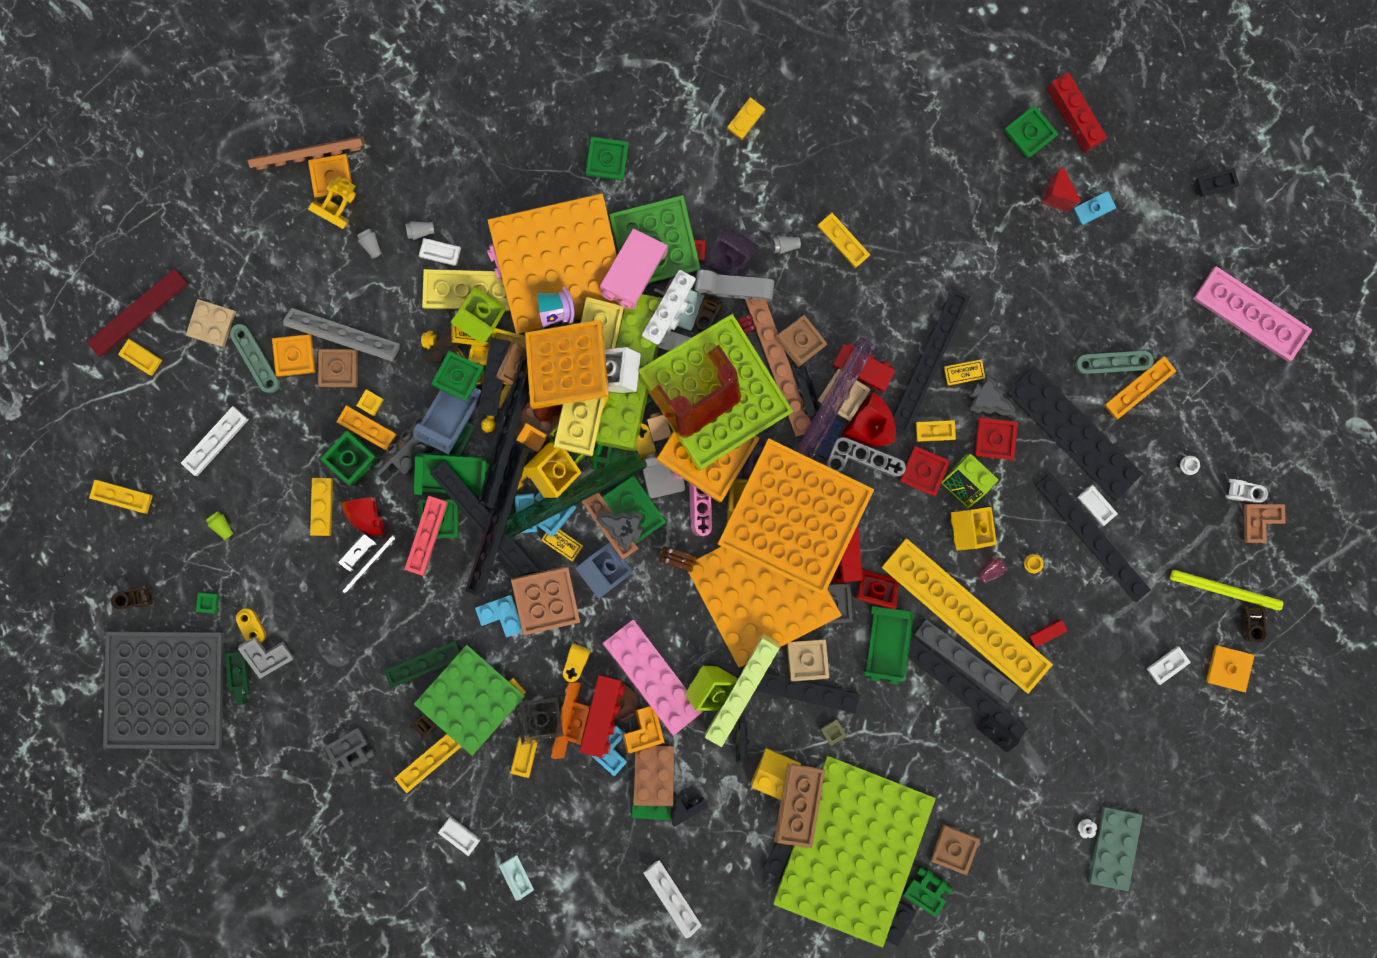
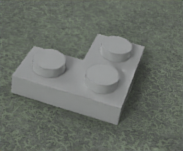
[238,636,294,679]

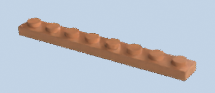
[744,299,814,437]

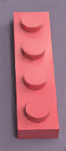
[404,496,448,576]

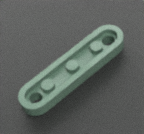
[230,324,280,393]
[1075,351,1154,374]

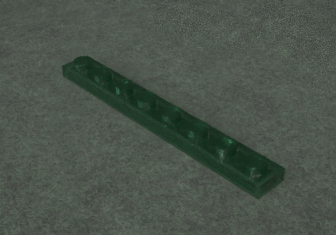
[504,451,646,539]

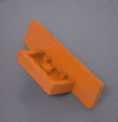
[551,682,591,759]

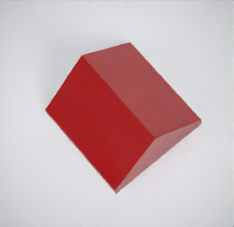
[1042,167,1081,212]
[854,569,899,609]

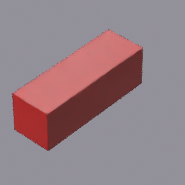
[1028,620,1068,647]

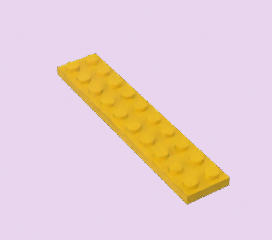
[881,538,1053,694]

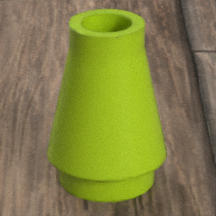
[206,511,234,540]

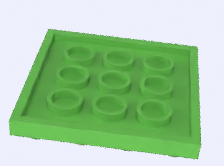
[610,195,701,284]
[414,645,525,756]

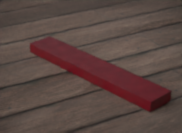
[86,268,189,357]

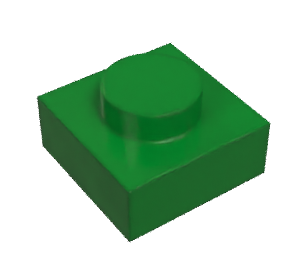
[196,592,219,614]

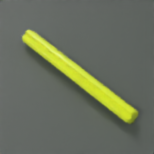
[1170,570,1283,611]

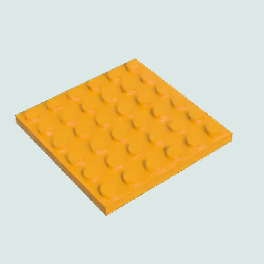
[488,193,625,334]
[718,438,874,595]
[688,546,842,668]

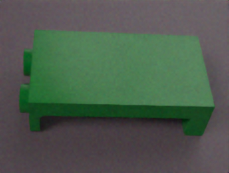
[414,452,490,495]
[864,606,914,684]

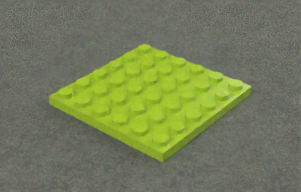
[638,314,793,471]

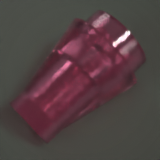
[978,557,1008,584]

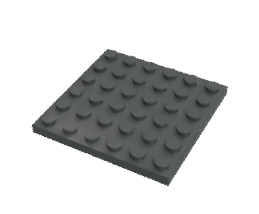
[103,631,224,749]

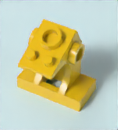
[308,176,356,229]

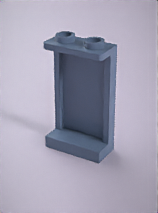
[414,386,481,454]

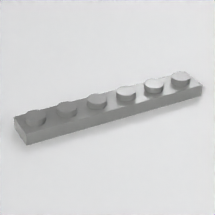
[283,308,400,361]

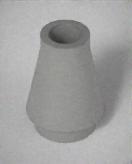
[405,221,434,240]
[357,229,382,259]
[771,235,801,254]

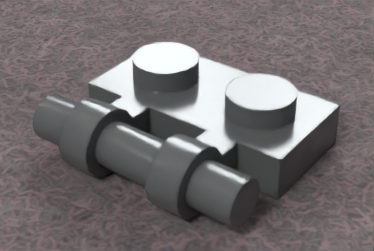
[324,727,376,775]

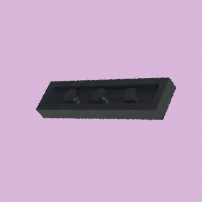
[478,338,511,417]

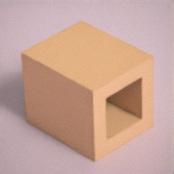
[647,412,671,443]

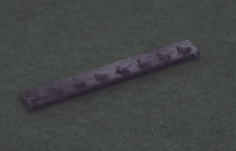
[796,337,875,459]

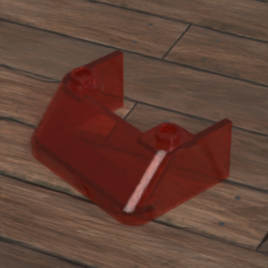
[649,345,742,438]

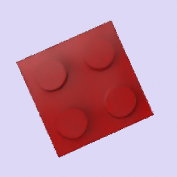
[974,418,1018,460]
[899,446,950,496]

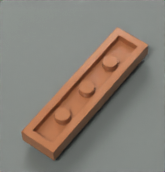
[579,486,638,560]

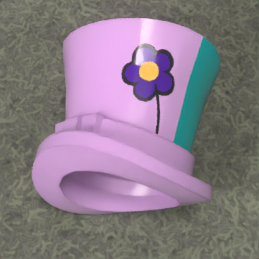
[538,287,574,327]

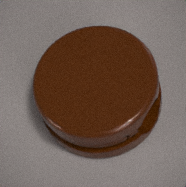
[658,546,697,572]

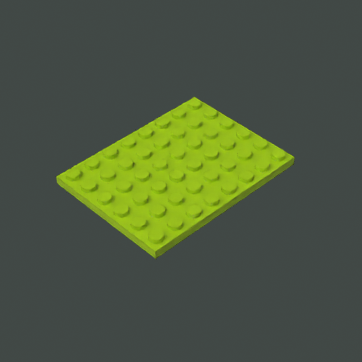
[773,756,936,948]

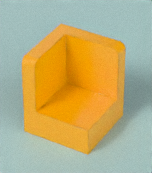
[516,423,548,452]

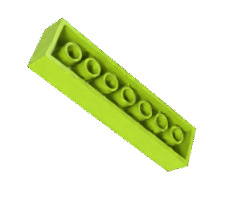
[596,294,663,452]

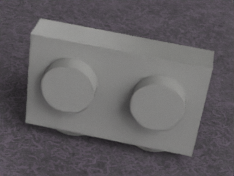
[640,453,685,498]

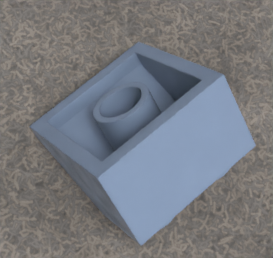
[575,542,633,599]

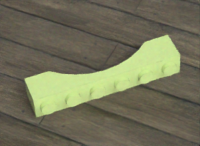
[705,634,780,747]

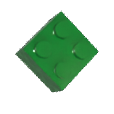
[320,431,379,486]

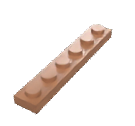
[248,136,365,170]

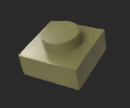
[820,718,847,746]

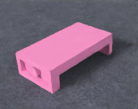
[600,229,668,310]

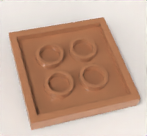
[511,566,580,636]

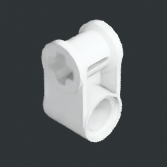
[1226,479,1268,503]

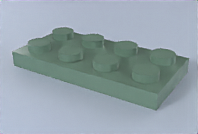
[1089,806,1143,891]

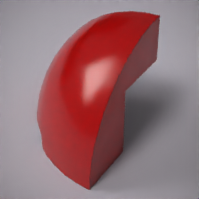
[842,392,896,446]
[341,497,385,536]

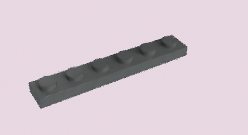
[914,619,1019,703]

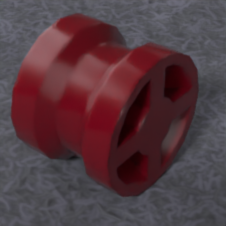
[737,315,757,335]

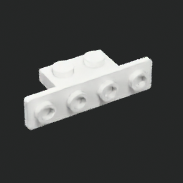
[642,270,696,345]

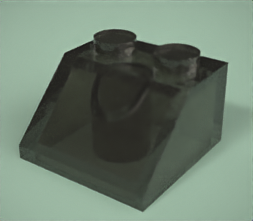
[516,697,564,745]

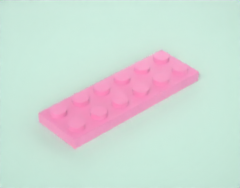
[1193,266,1312,362]
[602,620,703,736]

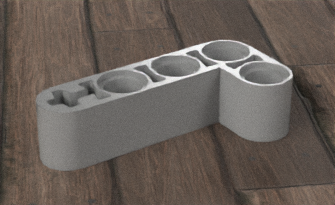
[695,270,775,301]
[826,438,906,477]

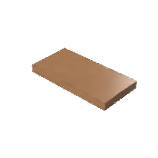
[774,763,825,848]

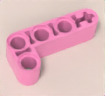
[670,470,712,536]

